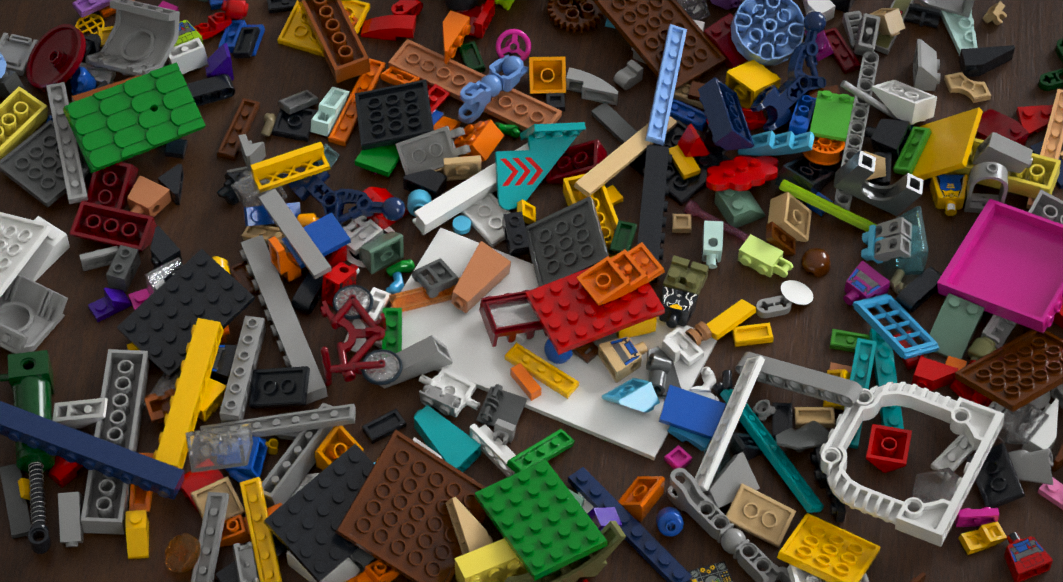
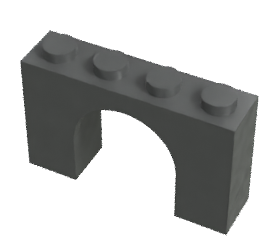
[834,150,924,216]

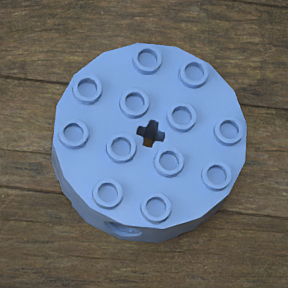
[731,0,805,66]

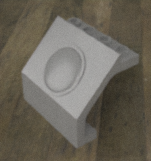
[86,0,180,76]
[0,274,68,354]

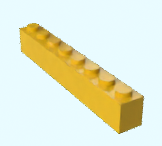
[153,318,224,469]

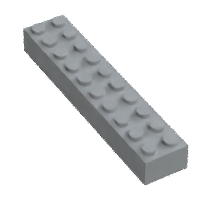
[81,349,150,534]

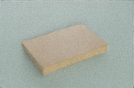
[726,483,796,548]

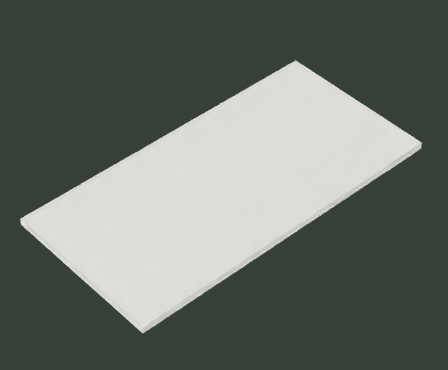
[373,228,717,460]

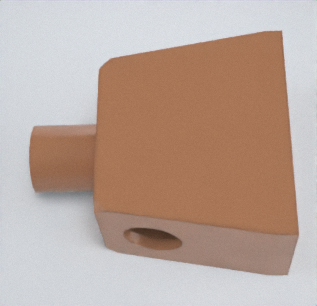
[127,176,172,217]

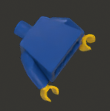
[218,435,278,483]

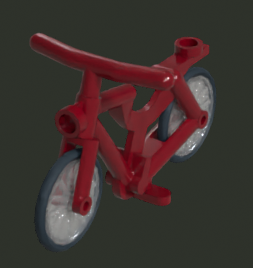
[320,285,403,386]

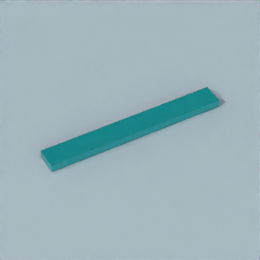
[720,389,824,513]

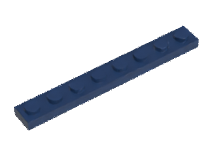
[567,467,693,582]

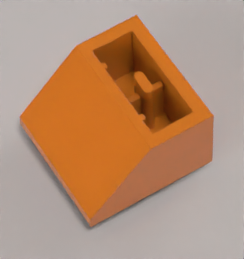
[454,119,504,161]

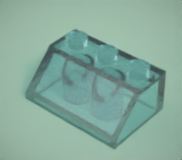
[896,206,928,275]

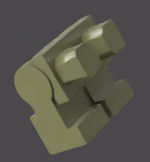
[663,255,709,297]

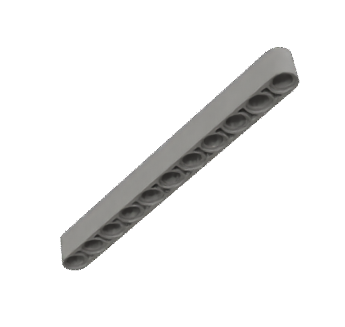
[834,51,879,211]

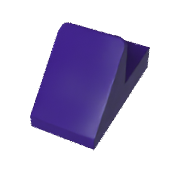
[88,288,132,322]

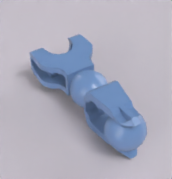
[458,54,529,124]

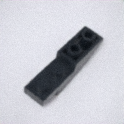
[810,447,846,523]

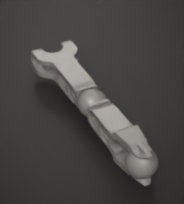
[667,468,791,582]

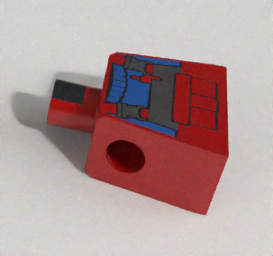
[1004,532,1053,582]

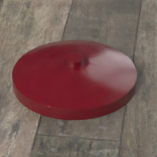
[26,24,86,91]

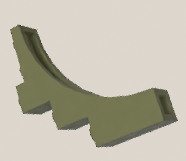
[504,521,626,582]

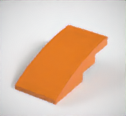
[576,242,665,306]

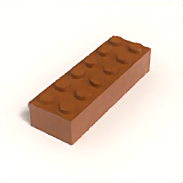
[298,0,371,83]

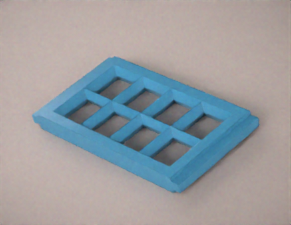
[852,294,940,359]

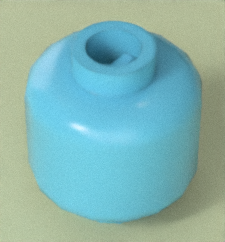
[407,189,432,217]

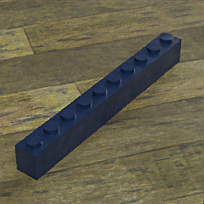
[0,401,184,500]

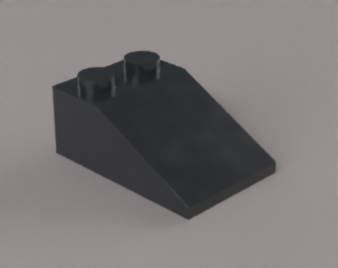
[775,155,837,203]

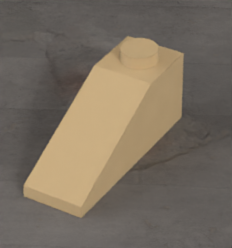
[446,497,493,555]

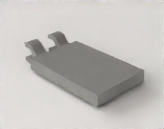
[396,126,471,175]

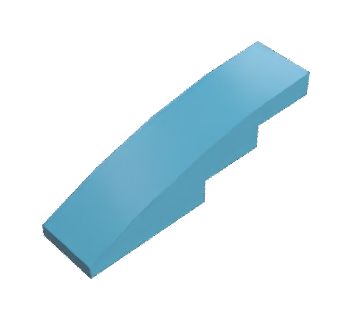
[738,130,815,156]

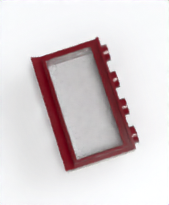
[479,290,548,347]

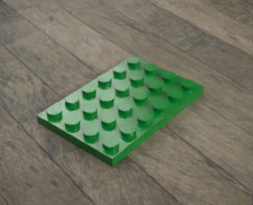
[475,459,608,581]

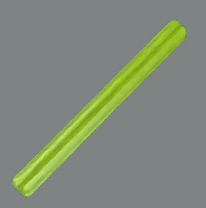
[779,180,877,232]

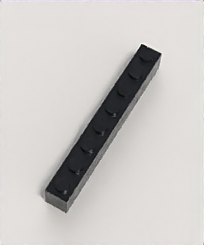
[637,145,672,283]

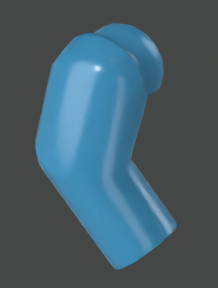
[386,272,404,297]

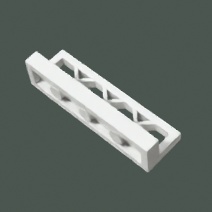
[470,423,516,477]

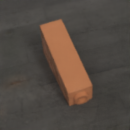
[451,241,511,313]

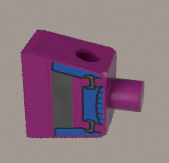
[843,260,890,305]

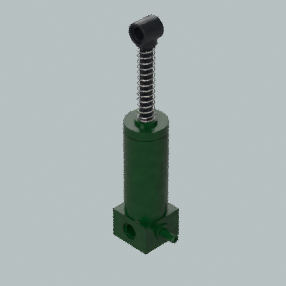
[0,350,55,554]

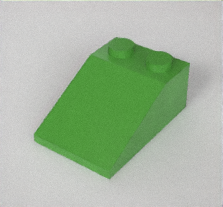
[810,90,854,142]

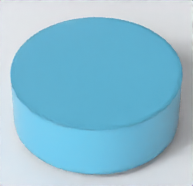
[452,216,471,235]

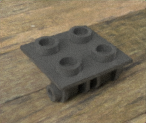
[476,384,527,427]

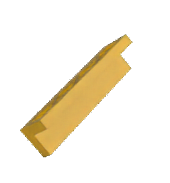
[250,142,330,193]

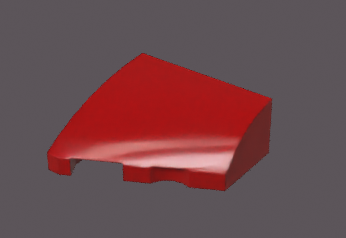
[48,456,83,488]

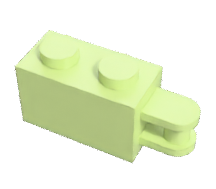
[738,234,793,278]

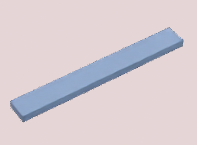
[645,24,687,146]

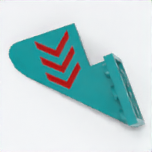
[495,122,586,211]

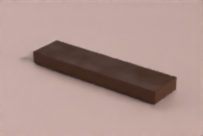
[217,98,260,161]

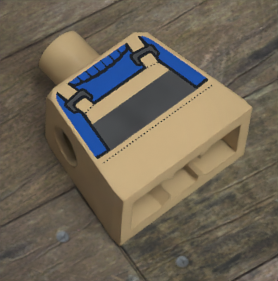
[598,336,648,383]

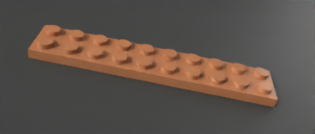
[388,39,562,131]

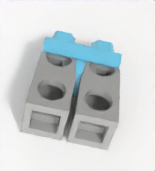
[861,217,912,264]

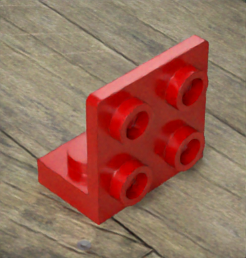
[457,0,495,39]

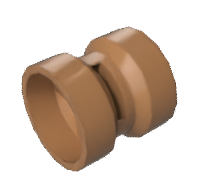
[685,321,712,346]

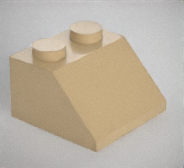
[768,192,812,242]

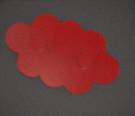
[706,156,778,191]

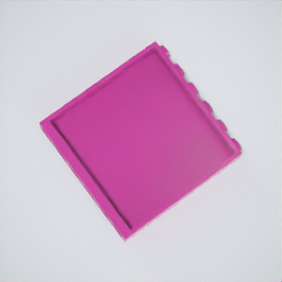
[937,199,1063,333]

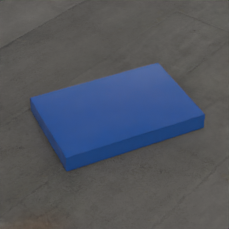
[282,212,351,269]
[658,385,726,440]

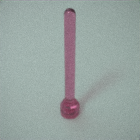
[684,200,750,241]

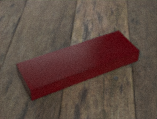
[825,27,861,74]

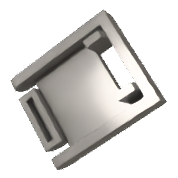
[0,33,38,76]

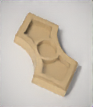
[944,72,991,103]

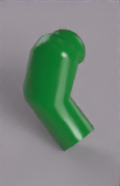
[494,122,520,138]
[386,259,415,277]

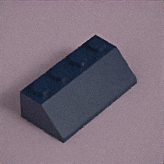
[698,77,754,151]

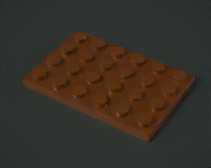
[955,329,1063,412]

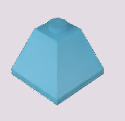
[602,378,660,413]

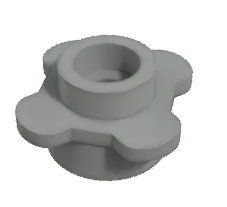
[753,399,776,421]

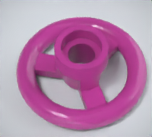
[496,29,531,61]

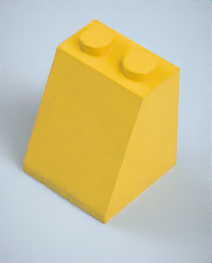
[725,60,781,109]

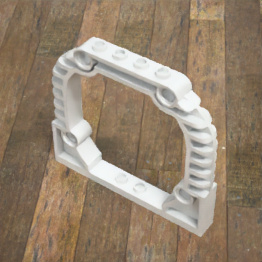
[819,382,1004,547]

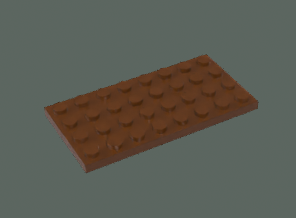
[592,0,726,91]

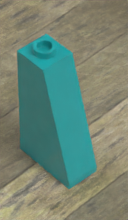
[414,405,481,472]

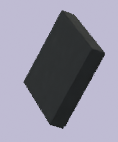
[272,108,317,142]

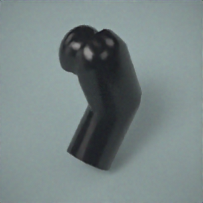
[713,370,733,395]

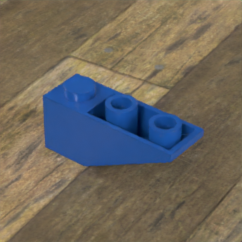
[788,95,817,135]

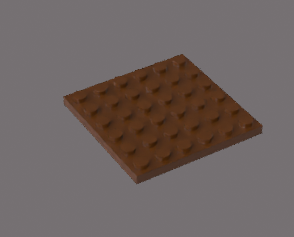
[335,430,487,582]

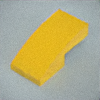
[958,521,1007,555]

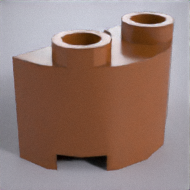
[144,389,176,423]

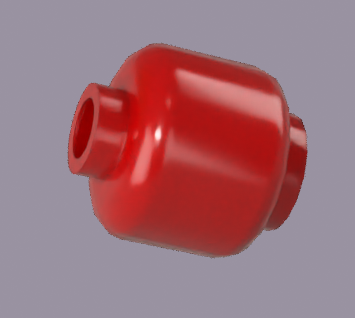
[221,0,248,20]

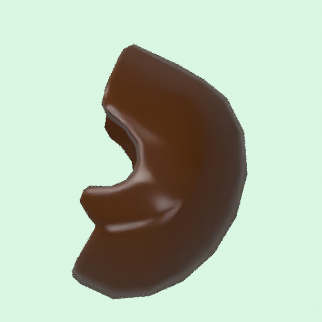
[801,248,831,277]

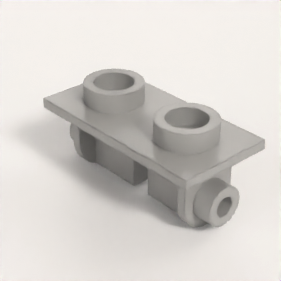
[419,385,461,417]

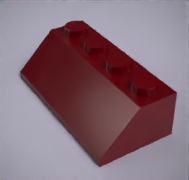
[69,201,157,252]

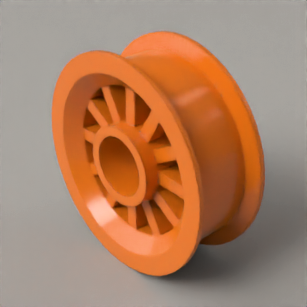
[803,136,845,166]

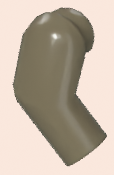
[261,113,277,137]
[890,269,906,294]

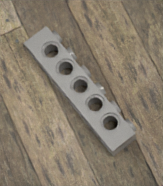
[220,316,266,423]

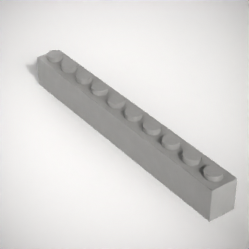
[239,235,328,404]

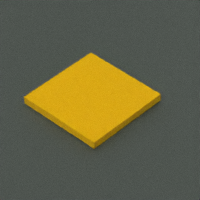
[277,0,371,57]
[912,107,983,180]
[777,513,881,582]

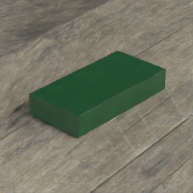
[457,41,486,72]
[609,220,637,255]

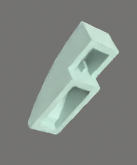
[310,86,349,137]

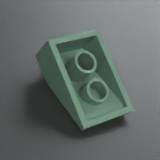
[929,293,985,360]

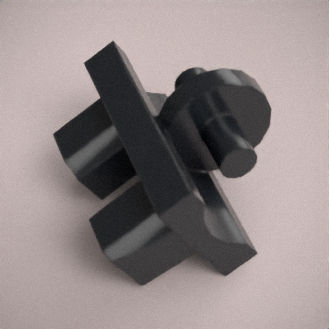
[906,3,941,28]
[82,34,101,64]
[217,172,253,205]

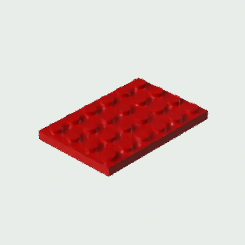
[525,267,665,355]

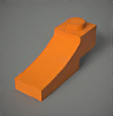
[268,236,302,282]

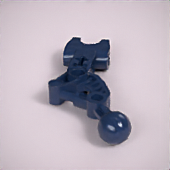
[750,11,826,132]
[283,161,405,228]

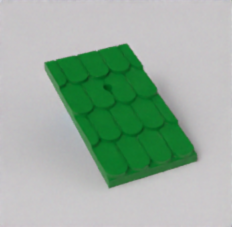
[63,62,206,173]

